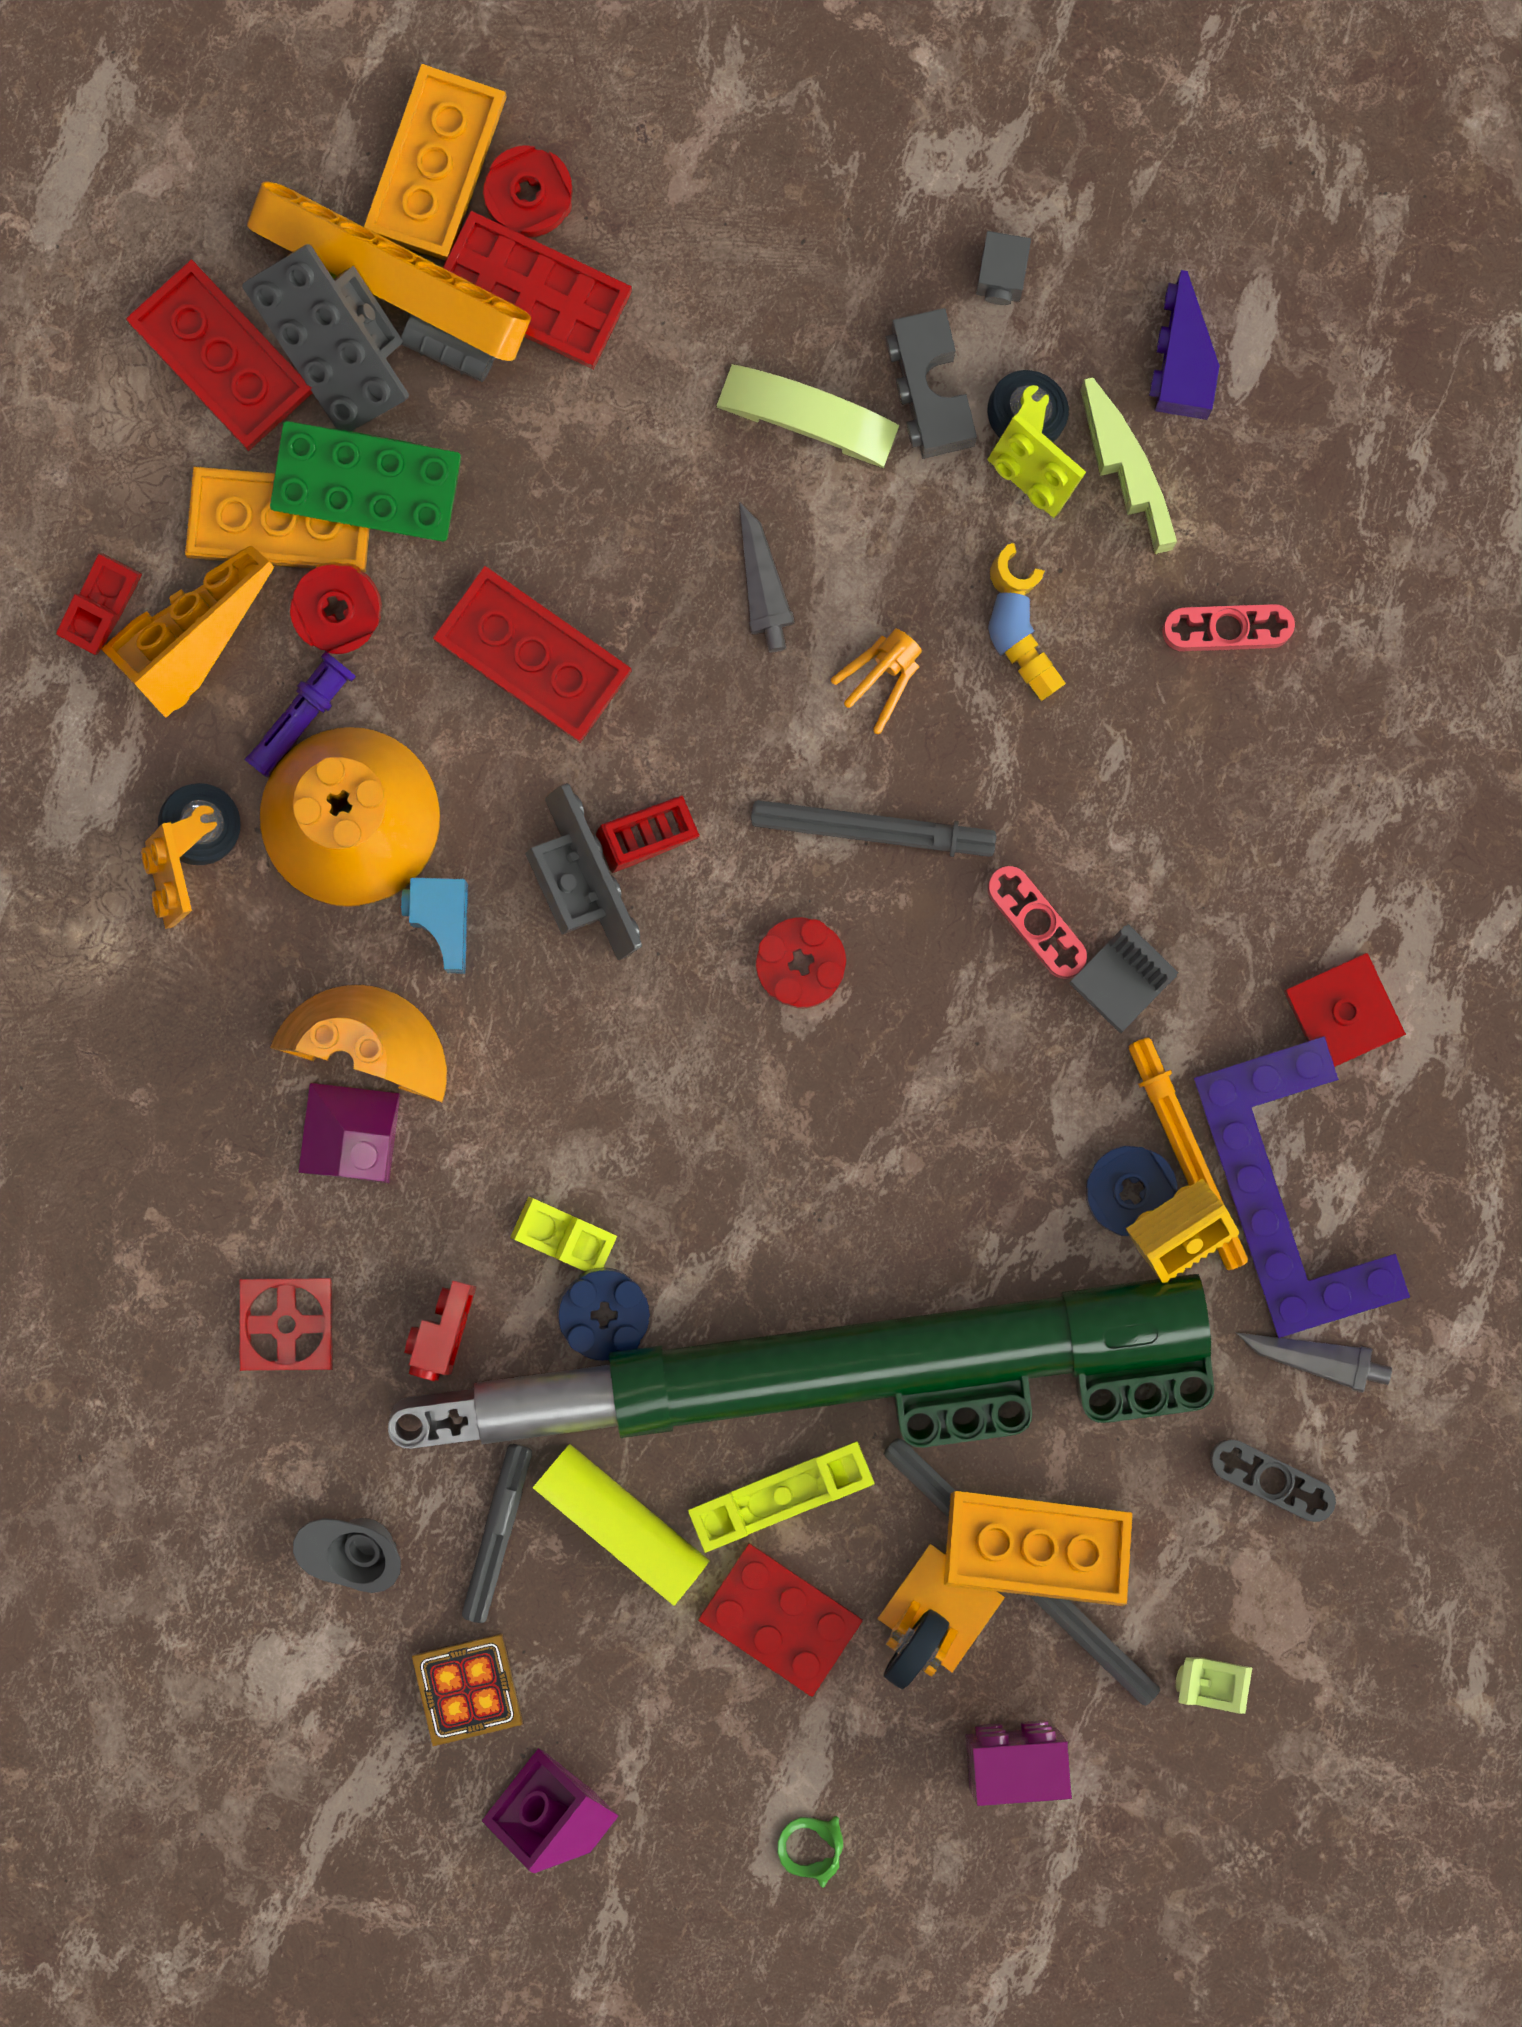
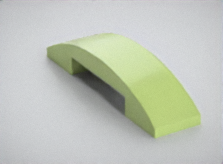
[716,364,899,468]

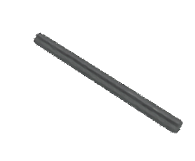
[884,1438,1160,1706]

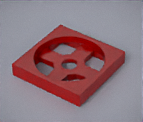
[240,1278,333,1371]

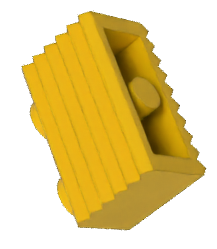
[1126,1178,1239,1283]

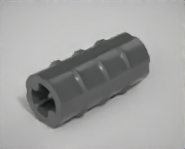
[401,314,495,382]

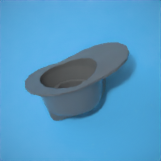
[293,1518,401,1593]

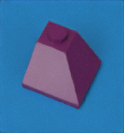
[298,1083,400,1183]
[482,1748,618,1874]

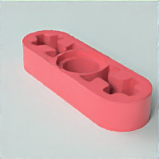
[1162,604,1295,651]
[988,866,1087,979]

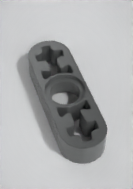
[1210,1439,1336,1522]

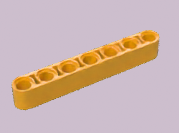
[247,182,531,361]

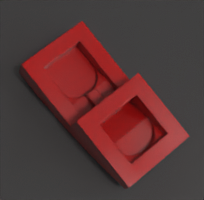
[56,553,142,655]

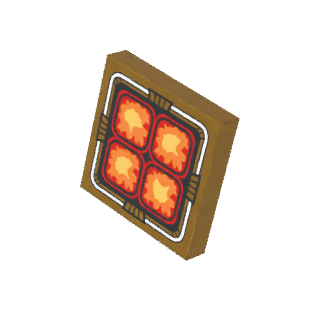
[412,1633,523,1746]

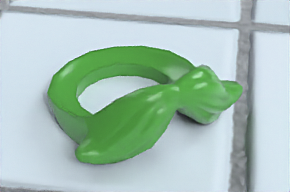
[777,1816,843,1888]

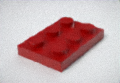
[698,1543,863,1697]

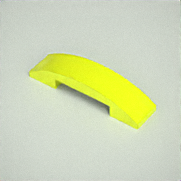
[688,1441,875,1553]

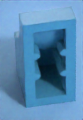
[401,878,468,974]

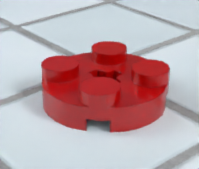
[483,145,573,237]
[290,562,382,654]
[756,917,846,1009]

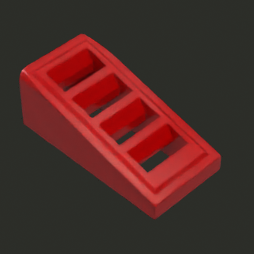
[596,795,700,873]

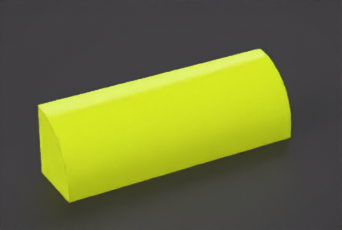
[533,1444,710,1606]

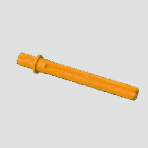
[1129,1037,1248,1270]

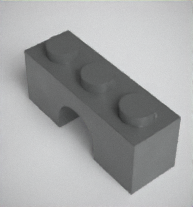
[885,308,977,459]

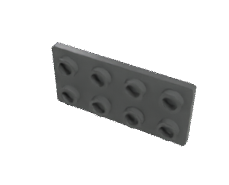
[242,244,409,431]

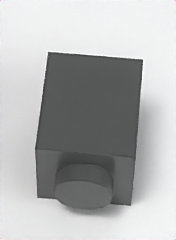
[976,231,1031,305]

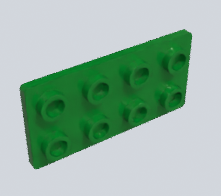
[270,421,462,542]

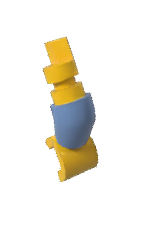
[988,543,1066,701]

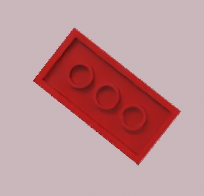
[126,259,312,452]
[433,566,632,743]

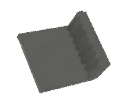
[1069,924,1179,1034]

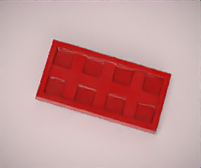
[443,211,632,370]

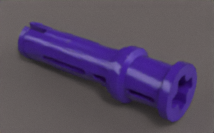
[244,651,356,777]

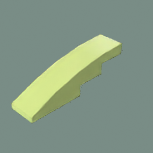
[1081,378,1177,554]

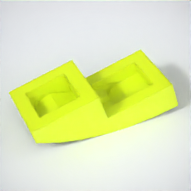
[510,1197,617,1271]

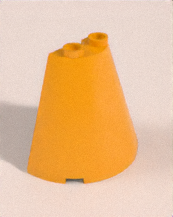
[270,985,447,1103]

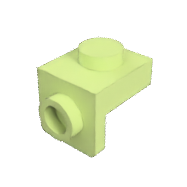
[1176,1657,1252,1714]

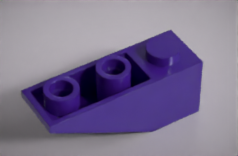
[1149,270,1220,420]

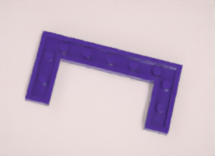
[1194,1036,1410,1338]

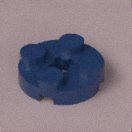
[1086,1146,1177,1236]
[557,1267,650,1361]

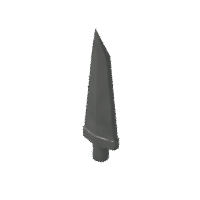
[739,502,795,652]
[1235,1332,1392,1393]

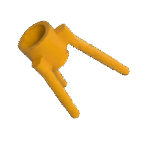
[831,628,922,734]

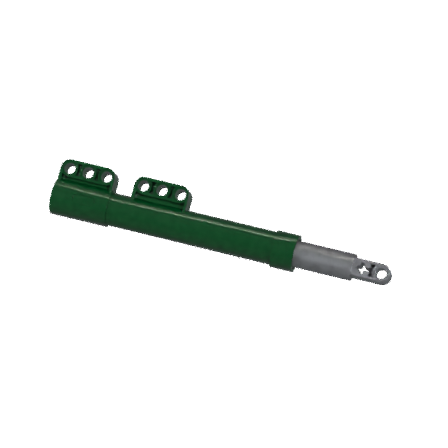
[388,1274,1214,1449]

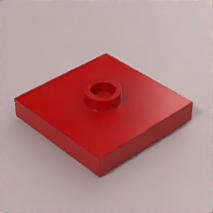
[1284,953,1406,1067]

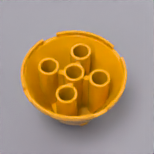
[260,727,440,907]

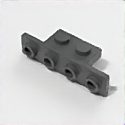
[525,783,642,960]

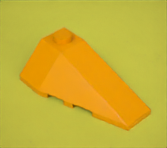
[101,545,274,718]

